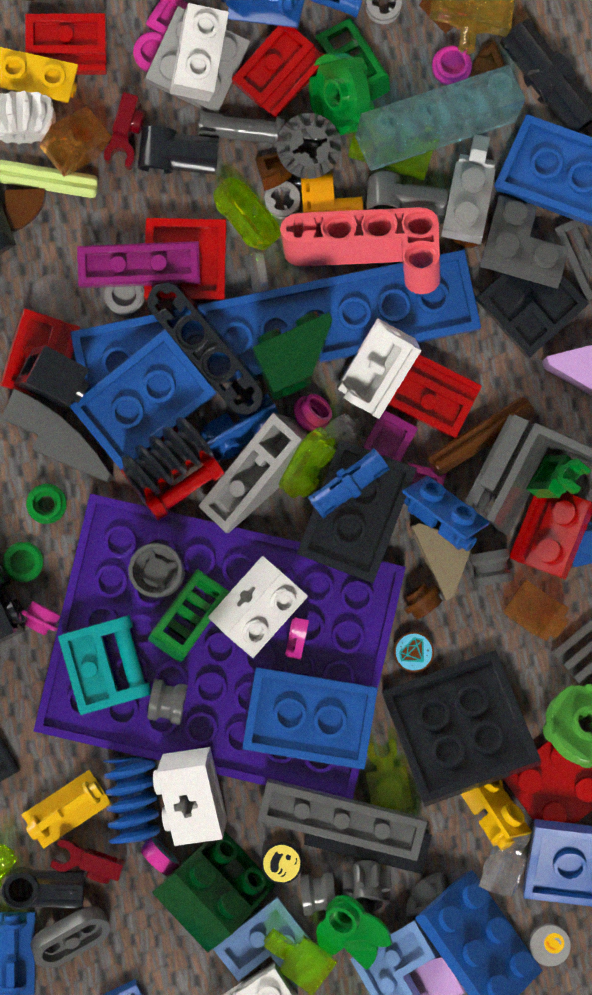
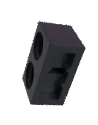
[14,345,90,407]

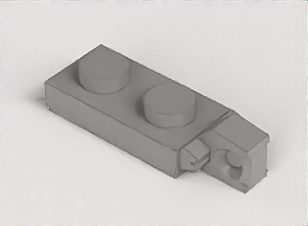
[441,134,496,245]

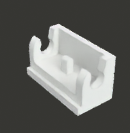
[337,318,421,419]

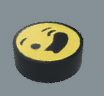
[261,842,302,884]

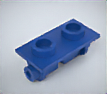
[221,0,304,28]
[199,394,279,461]
[402,475,490,551]
[0,912,35,995]

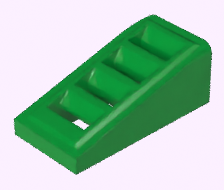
[316,18,390,101]
[148,569,230,662]

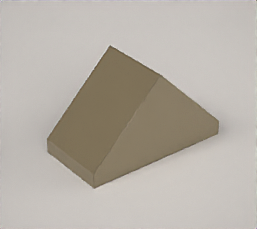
[410,523,471,601]

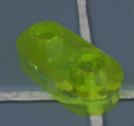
[213,177,281,250]
[279,427,335,498]

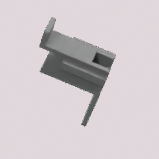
[464,414,592,536]

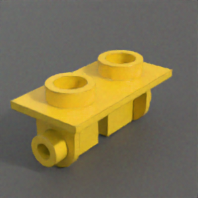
[0,47,78,103]
[21,769,112,849]
[460,780,532,851]

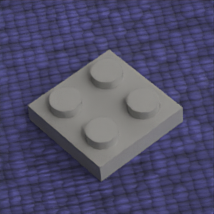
[144,6,250,113]

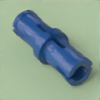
[308,449,390,519]

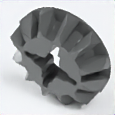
[277,113,341,179]

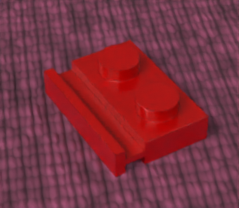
[25,13,107,75]
[232,26,325,120]
[0,308,80,399]
[388,354,482,439]
[509,493,592,580]

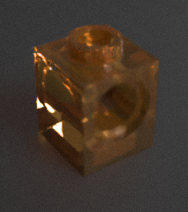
[40,106,112,177]

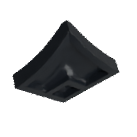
[475,273,589,358]

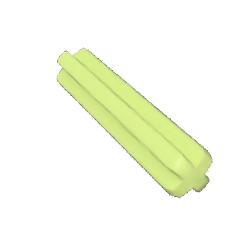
[0,160,99,198]

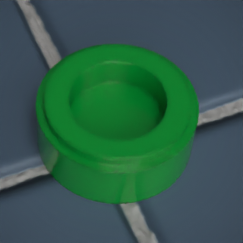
[3,542,44,582]

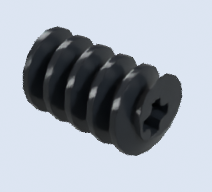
[121,417,214,503]

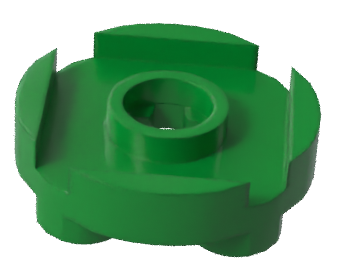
[309,52,375,136]

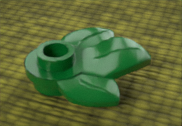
[316,895,392,970]

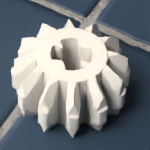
[0,90,56,145]

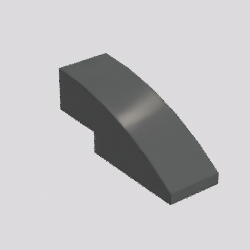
[1,389,113,484]

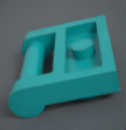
[58,615,152,715]

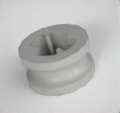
[366,0,402,25]
[264,181,300,220]

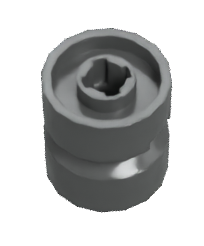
[128,543,186,598]

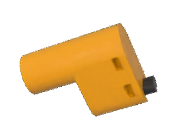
[295,173,363,213]

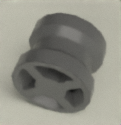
[469,548,514,587]
[147,679,188,725]
[300,872,335,916]

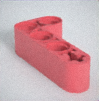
[280,207,441,294]

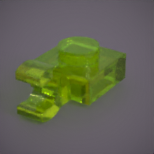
[263,928,337,995]

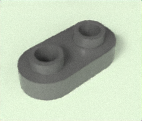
[30,907,110,968]

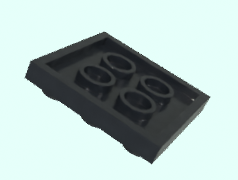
[382,650,541,807]

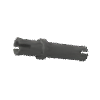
[199,111,319,149]

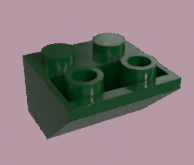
[253,311,333,401]
[152,831,275,953]

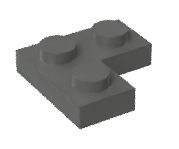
[480,195,569,289]

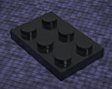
[297,439,417,583]

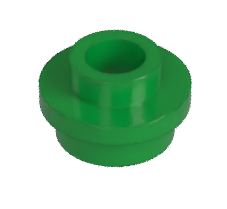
[26,484,67,524]

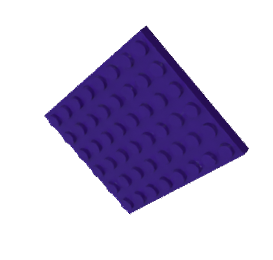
[33,494,406,799]

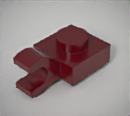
[104,92,146,170]
[50,838,126,884]

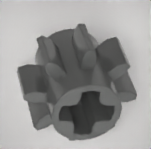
[343,860,392,912]

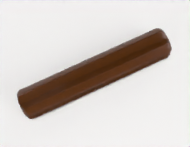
[427,397,534,476]

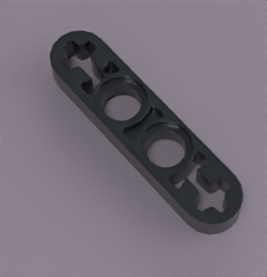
[148,282,265,414]

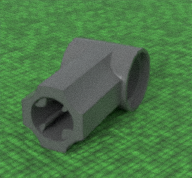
[366,171,448,224]

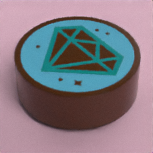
[393,632,434,672]

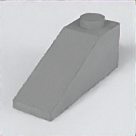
[199,413,319,533]

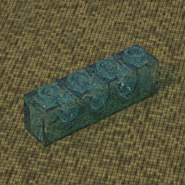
[355,65,525,171]

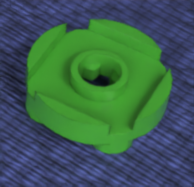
[543,684,592,768]

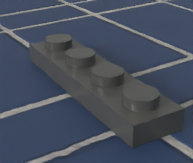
[257,778,427,861]

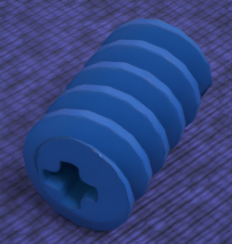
[103,756,160,844]

